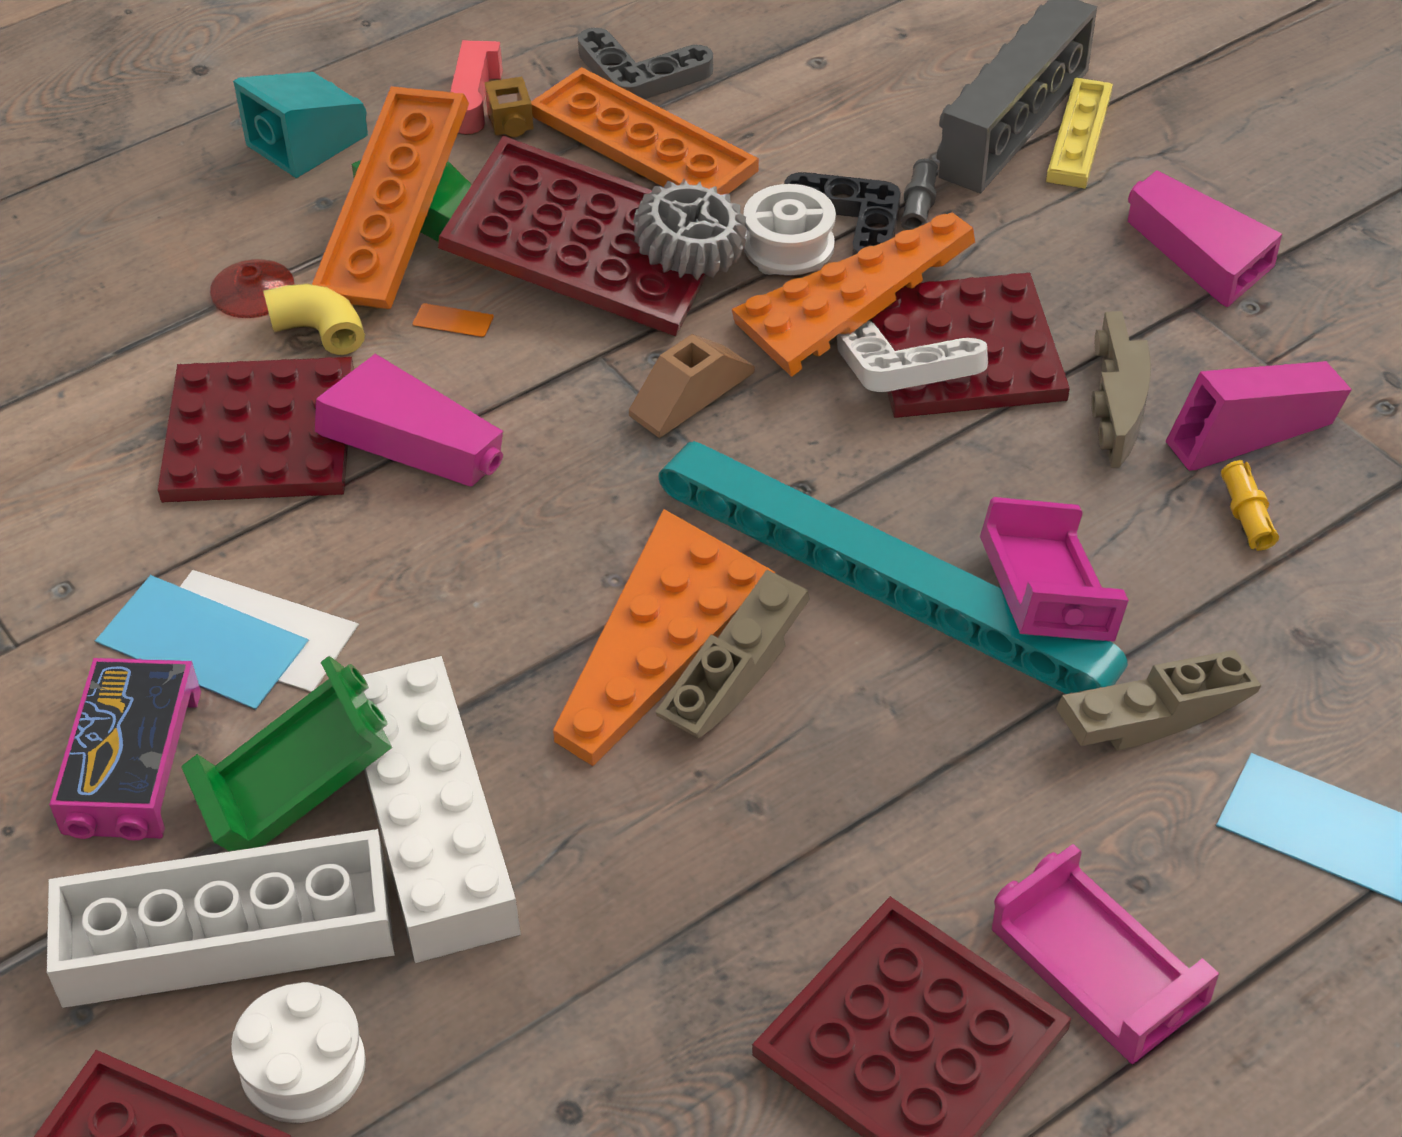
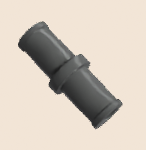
[901,158,939,230]

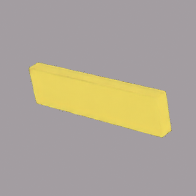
[1046,78,1113,189]

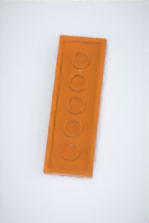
[531,67,759,195]
[312,86,469,309]

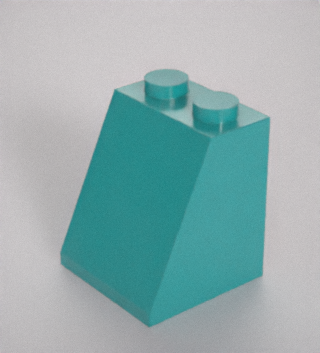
[233,72,368,178]

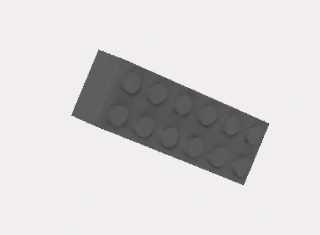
[937,0,1097,194]

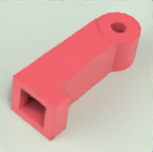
[450,40,503,134]

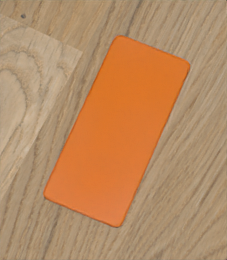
[412,303,494,337]

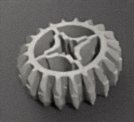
[634,179,747,280]

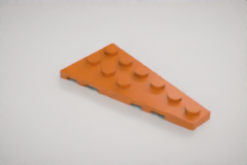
[732,212,975,377]
[553,509,776,766]

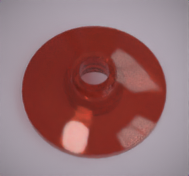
[210,259,295,318]

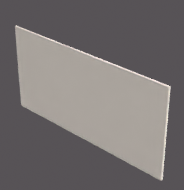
[180,570,359,692]

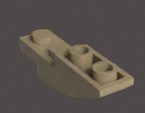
[1091,311,1151,468]
[655,570,810,739]
[1056,650,1262,751]

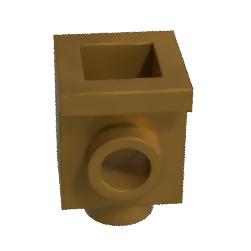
[484,76,534,137]

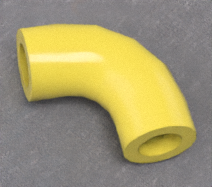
[263,284,365,355]

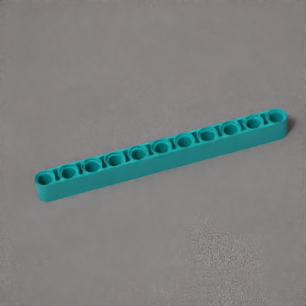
[658,441,1128,694]

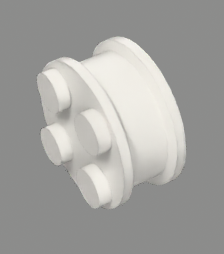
[744,184,836,275]
[231,982,366,1123]

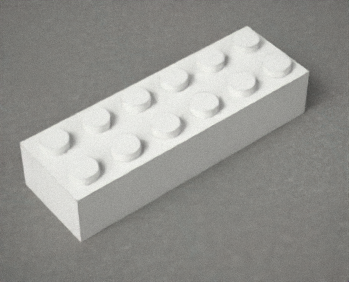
[362,656,521,963]
[47,829,395,1008]

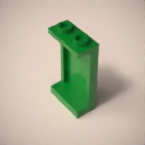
[181,656,393,852]

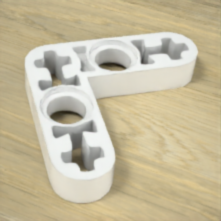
[837,321,988,392]

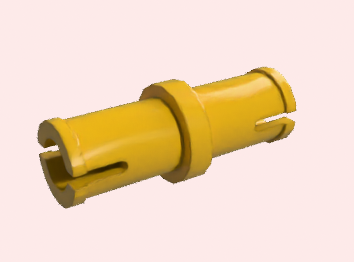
[1221,460,1279,551]

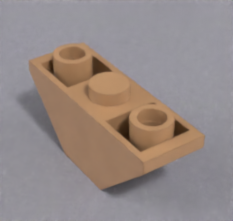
[629,334,755,438]

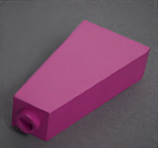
[1127,170,1282,307]
[315,354,503,487]
[1165,361,1352,471]

